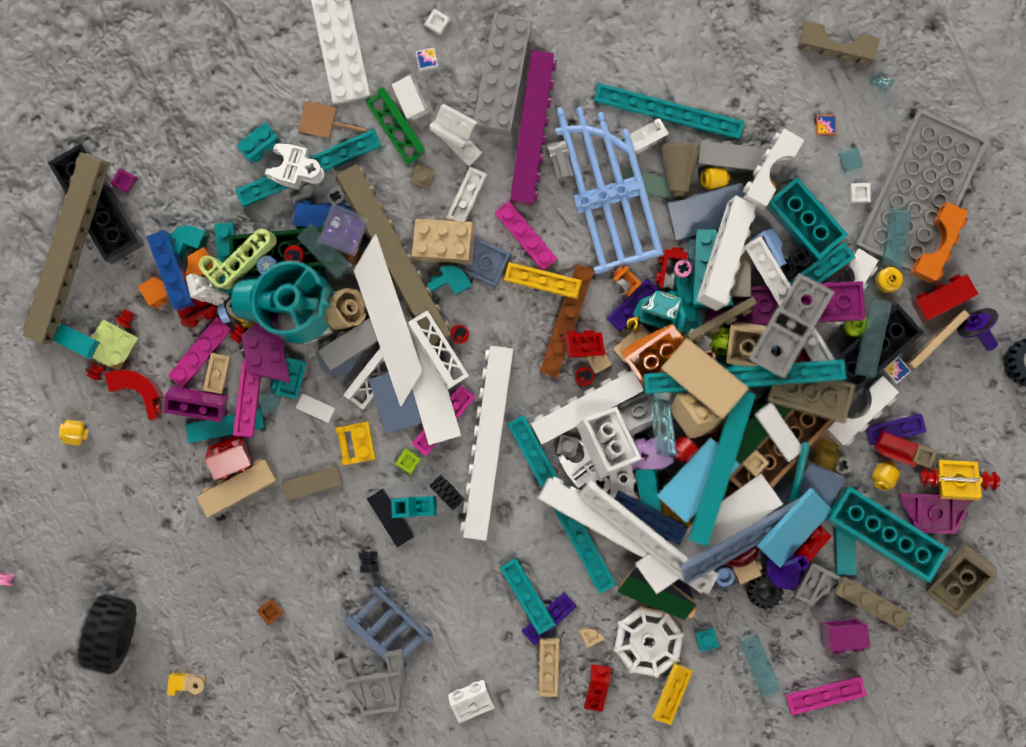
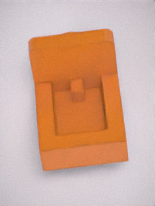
[612,266,642,297]

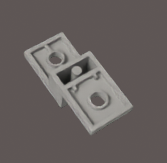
[749,273,834,378]

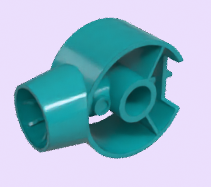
[231,261,334,344]

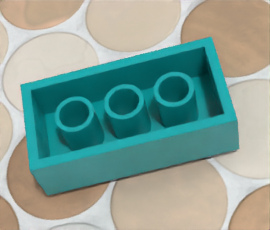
[765,177,848,263]

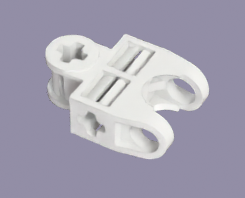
[264,144,325,190]
[558,439,610,492]

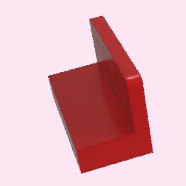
[874,431,919,467]

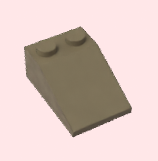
[926,543,997,616]

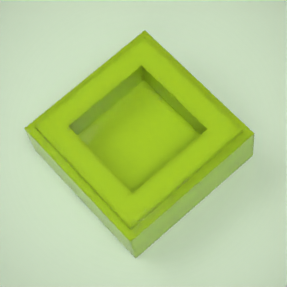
[395,448,422,475]

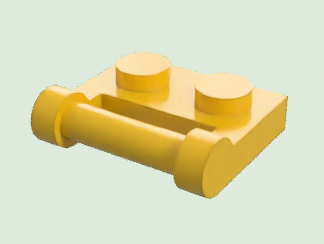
[335,422,376,466]

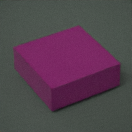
[110,168,138,194]

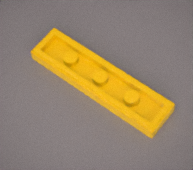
[504,262,582,299]

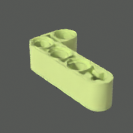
[199,229,277,290]

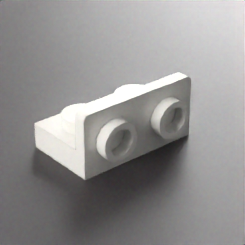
[430,104,477,147]
[186,273,230,305]
[448,680,495,723]

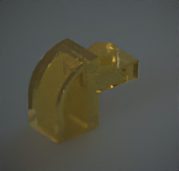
[812,438,840,472]

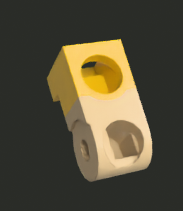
[167,672,207,695]

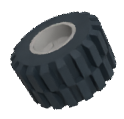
[1003,338,1026,386]

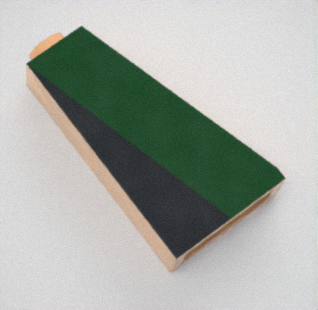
[617,558,697,620]

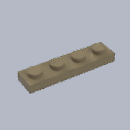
[684,297,757,344]
[834,576,911,631]

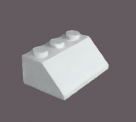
[576,406,642,478]

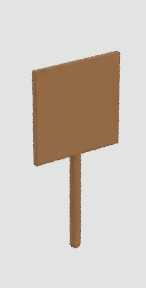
[298,101,368,139]

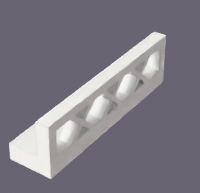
[407,310,469,390]
[343,349,389,410]

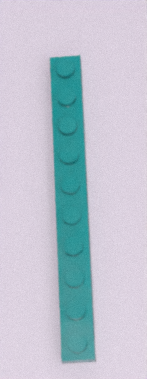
[644,359,846,394]
[507,415,616,594]

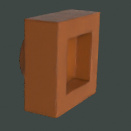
[256,598,285,626]

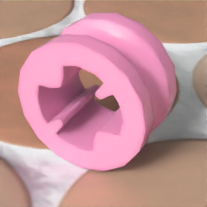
[674,260,692,278]
[0,573,15,586]

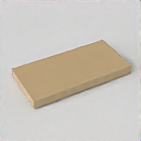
[661,338,749,419]

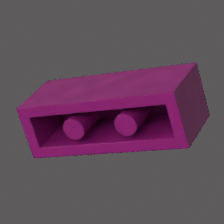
[164,386,228,422]

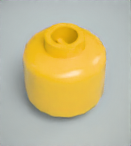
[700,167,730,191]
[875,267,903,293]
[59,420,89,446]
[871,461,900,491]

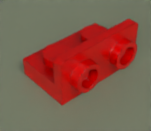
[176,299,218,328]
[560,330,605,358]
[794,524,832,563]

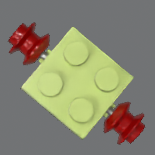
[85,309,138,381]

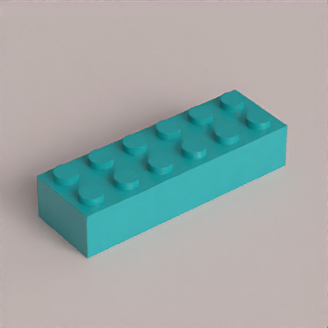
[824,486,949,582]

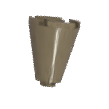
[662,142,700,197]

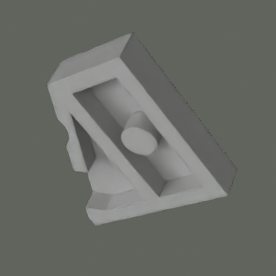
[793,562,842,606]

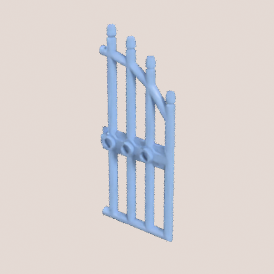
[555,107,664,275]

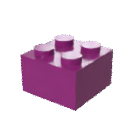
[819,619,871,654]

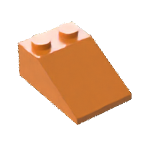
[621,324,684,386]

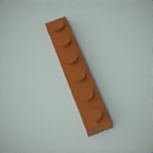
[539,264,594,378]

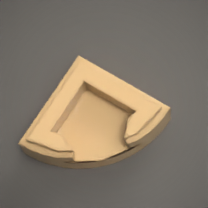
[579,628,605,648]

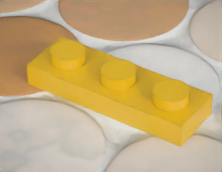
[652,663,693,725]

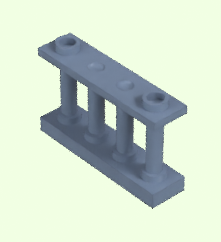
[344,585,433,671]

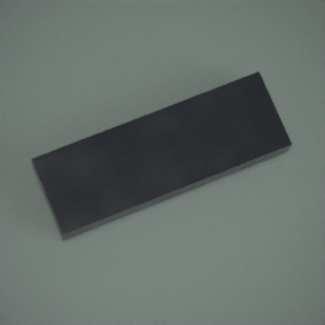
[367,488,414,548]

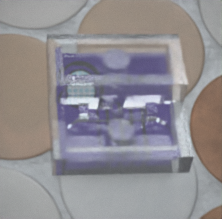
[318,204,369,256]

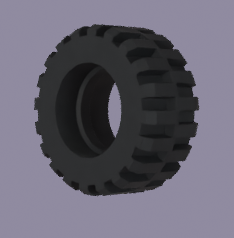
[76,594,137,674]

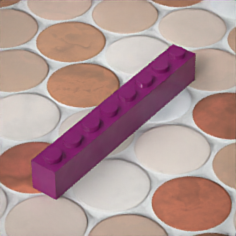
[510,50,557,206]

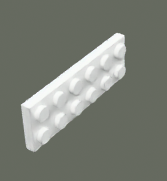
[311,0,371,105]

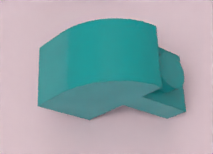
[171,225,209,262]
[427,265,472,296]
[391,496,437,518]

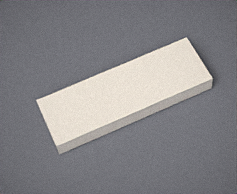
[446,167,487,222]
[755,403,802,462]

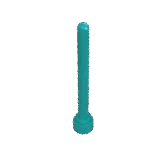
[789,442,810,504]

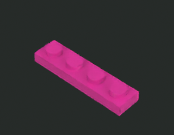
[494,201,558,271]
[168,317,232,388]
[233,360,261,438]
[412,385,476,456]
[785,675,867,715]

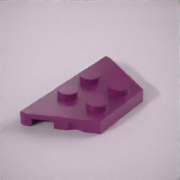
[241,312,291,383]
[898,493,974,534]

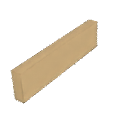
[906,310,969,369]

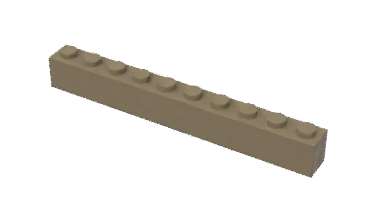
[22,153,110,344]
[335,164,451,345]

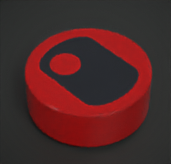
[284,245,305,263]
[450,325,469,344]
[575,367,594,386]

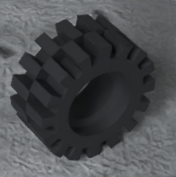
[429,474,465,510]
[746,573,784,610]

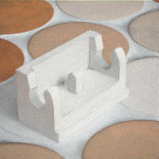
[392,75,430,120]
[630,118,669,154]

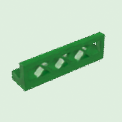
[366,86,426,165]

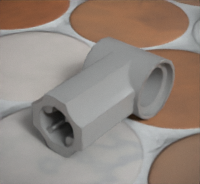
[546,140,573,181]

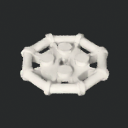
[613,606,685,678]

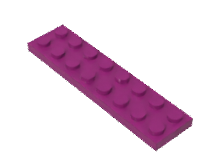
[707,281,865,327]

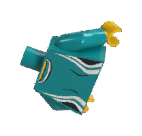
[627,290,687,338]

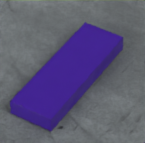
[607,279,659,332]
[865,414,927,446]
[521,592,577,645]

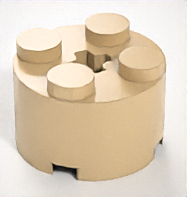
[325,288,366,330]

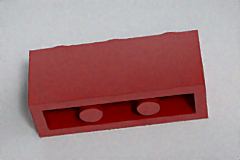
[911,273,978,322]

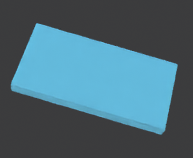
[657,438,740,523]
[757,488,833,567]

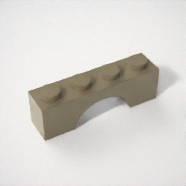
[797,21,880,66]

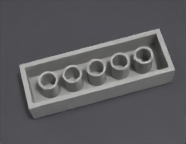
[474,13,532,136]

